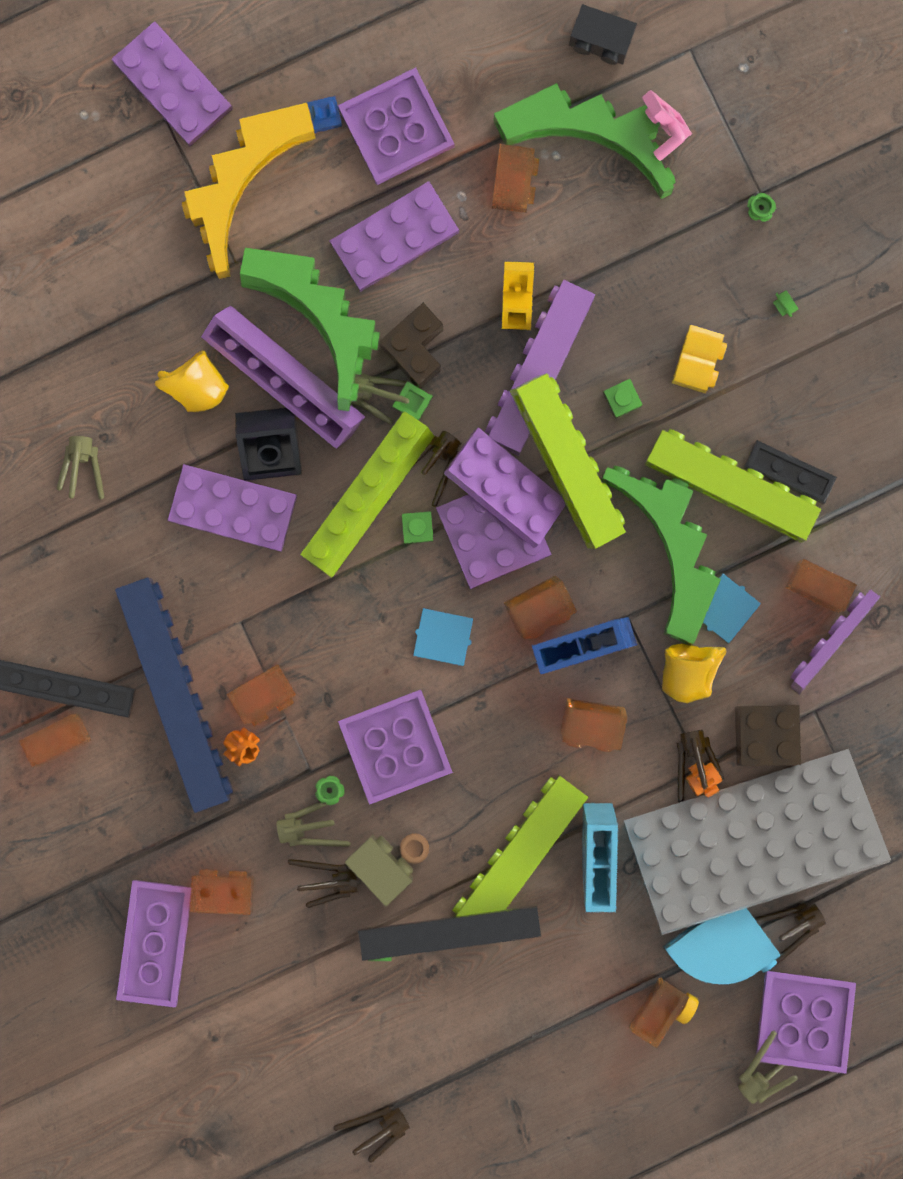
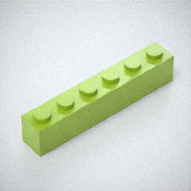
[510,373,626,549]
[300,411,435,578]
[644,429,821,543]
[452,775,588,917]

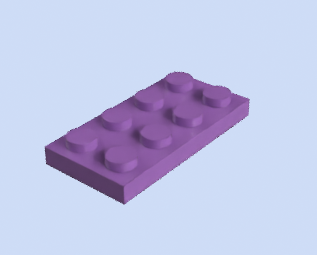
[112,21,233,147]
[330,181,459,292]
[444,427,566,548]
[168,464,297,552]
[790,589,880,695]
[116,880,193,1008]

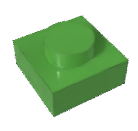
[603,379,642,419]
[393,381,433,420]
[402,512,433,544]

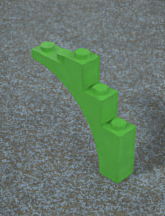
[493,83,675,199]
[240,248,380,411]
[601,465,721,645]

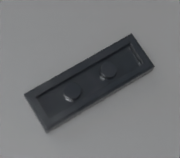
[744,440,837,504]

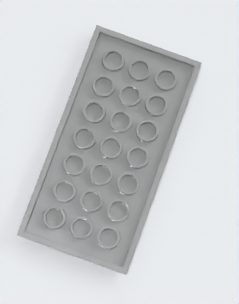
[624,749,891,935]

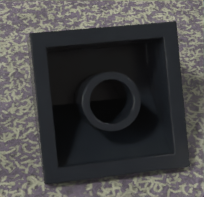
[235,408,302,481]

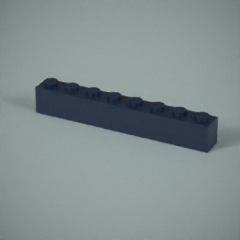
[115,577,233,813]

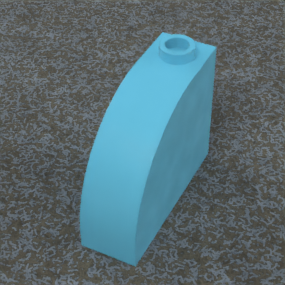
[582,803,618,912]
[663,908,780,984]

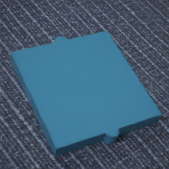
[703,574,761,644]
[413,608,473,666]

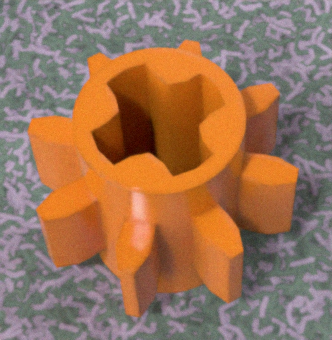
[223,727,260,767]
[686,762,723,798]

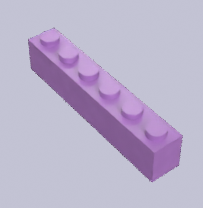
[485,280,595,456]
[201,306,365,449]

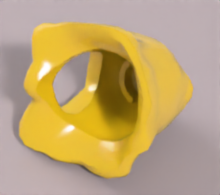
[155,350,229,412]
[662,644,727,703]

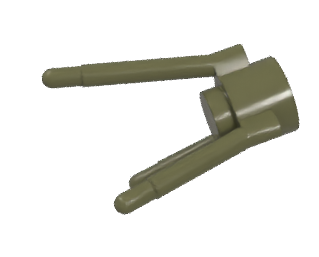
[352,373,413,424]
[57,436,104,500]
[277,802,351,847]
[738,1031,798,1104]

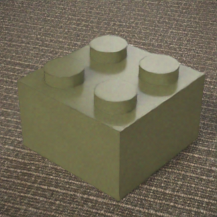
[345,835,413,906]

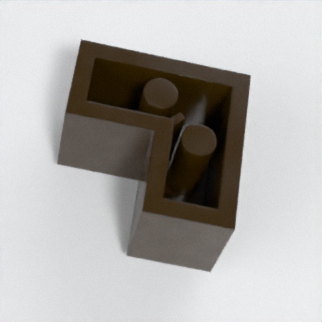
[379,302,443,389]

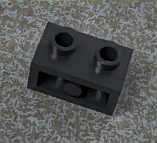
[569,4,637,65]

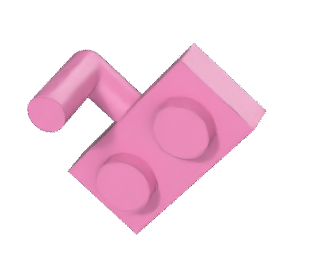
[642,90,692,161]

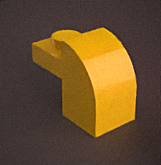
[502,262,534,330]

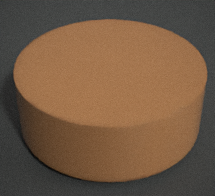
[400,833,429,864]

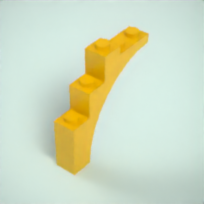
[181,103,316,279]

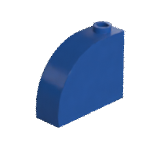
[532,617,637,674]

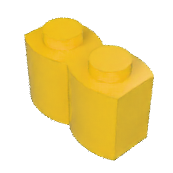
[672,325,727,393]

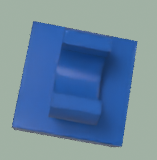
[307,96,342,133]

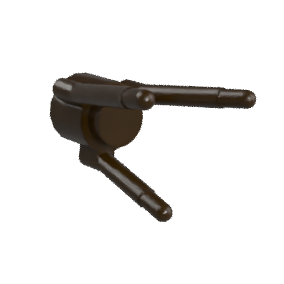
[414,430,461,507]
[677,730,724,803]
[288,859,358,908]
[755,902,826,968]
[333,1106,410,1163]

